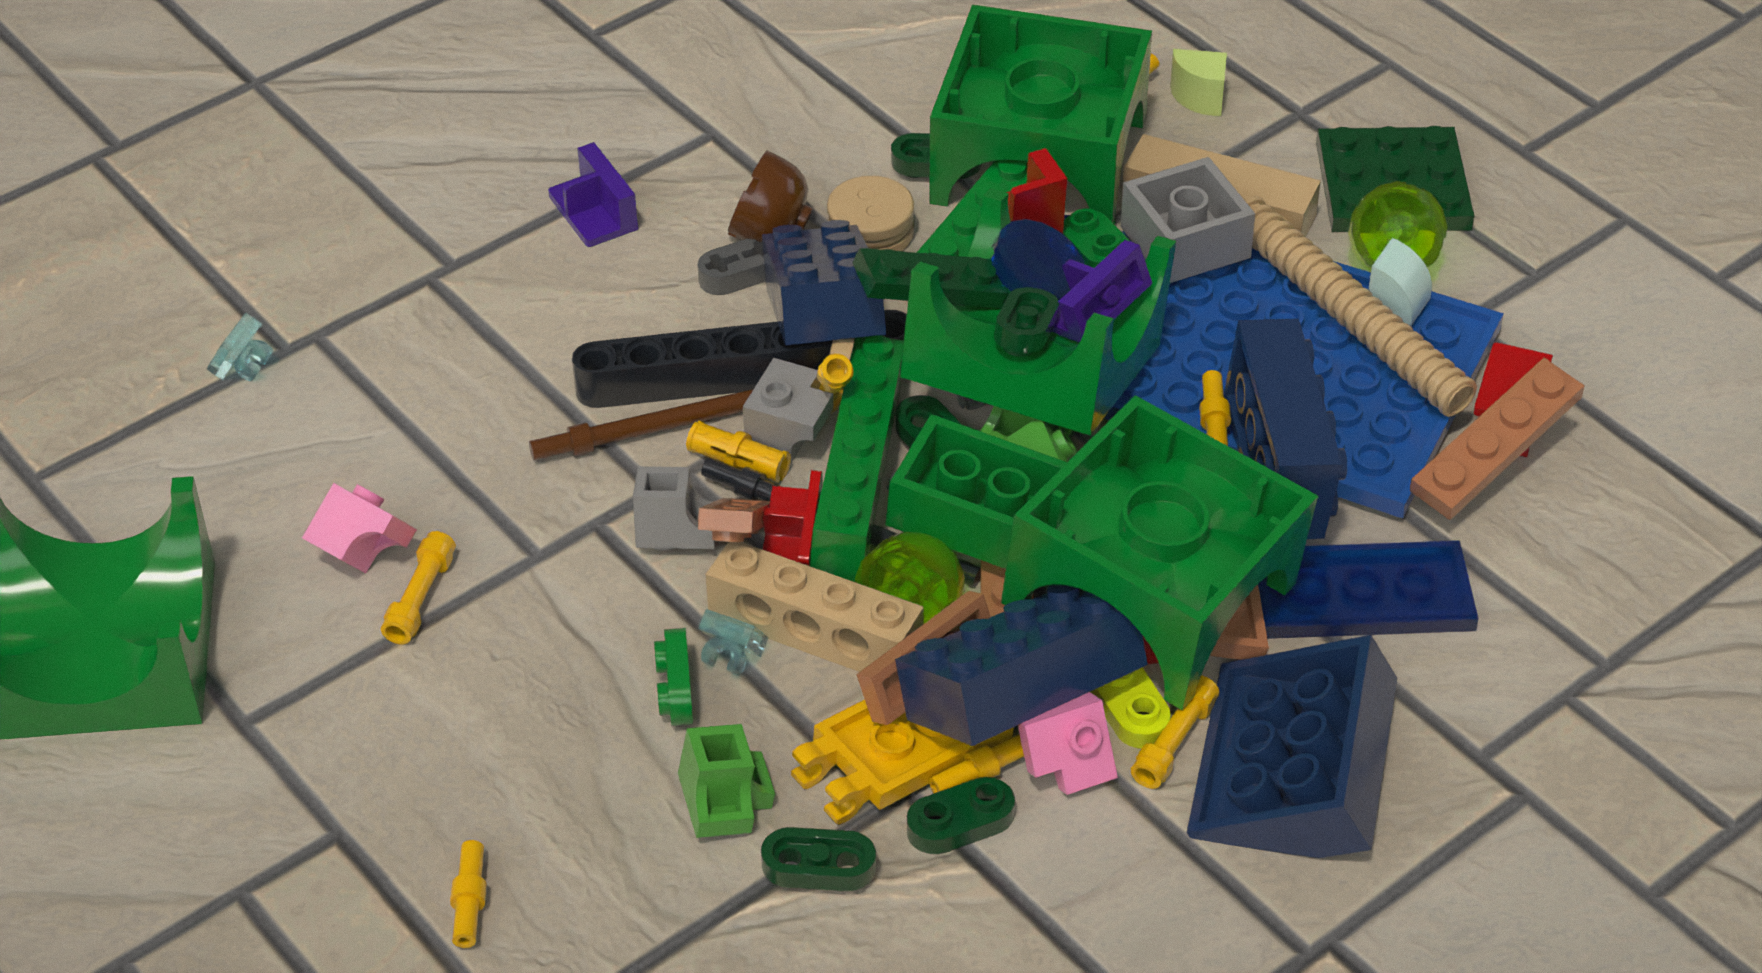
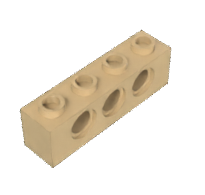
[705,542,924,672]

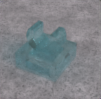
[206,313,274,381]
[698,609,769,676]

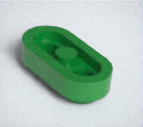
[1063,208,1130,268]
[654,628,693,726]

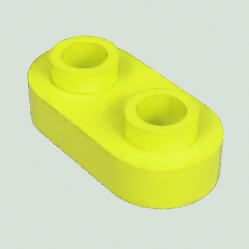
[1090,667,1171,749]

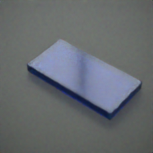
[1258,540,1479,639]

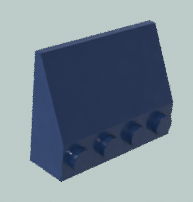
[1186,635,1397,858]

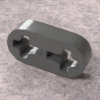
[697,238,766,295]

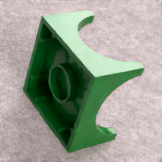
[929,4,1152,224]
[900,188,1176,435]
[1001,395,1318,710]
[0,476,215,740]

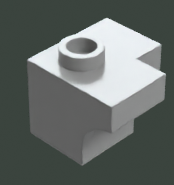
[743,358,834,463]
[633,466,715,551]

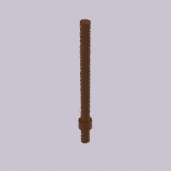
[529,389,754,461]

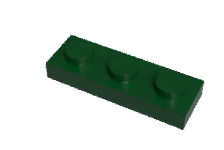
[852,248,1008,308]

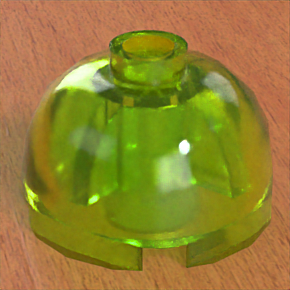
[1347,181,1447,272]
[855,532,965,624]

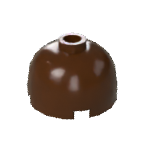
[728,150,813,242]

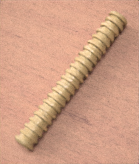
[1245,196,1477,417]

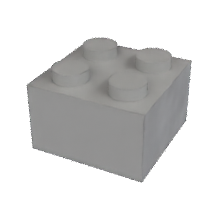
[1121,157,1255,283]

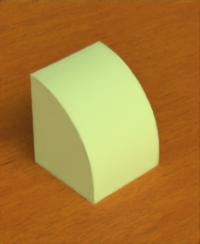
[1170,49,1227,116]

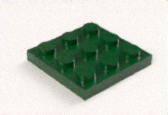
[1316,126,1475,232]

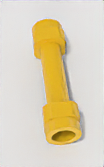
[817,354,854,414]
[381,531,456,644]
[1131,675,1220,789]

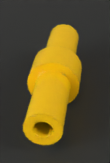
[1199,370,1231,446]
[929,734,1024,793]
[450,840,487,948]

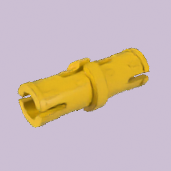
[686,420,791,483]

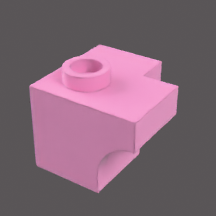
[302,483,417,573]
[1018,692,1118,795]

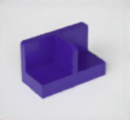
[548,142,638,247]
[1051,240,1152,343]

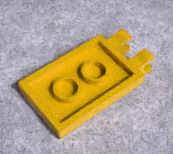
[791,699,1014,825]

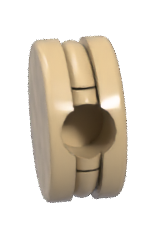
[827,176,914,251]

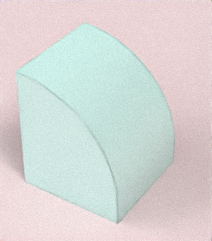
[1368,238,1432,326]

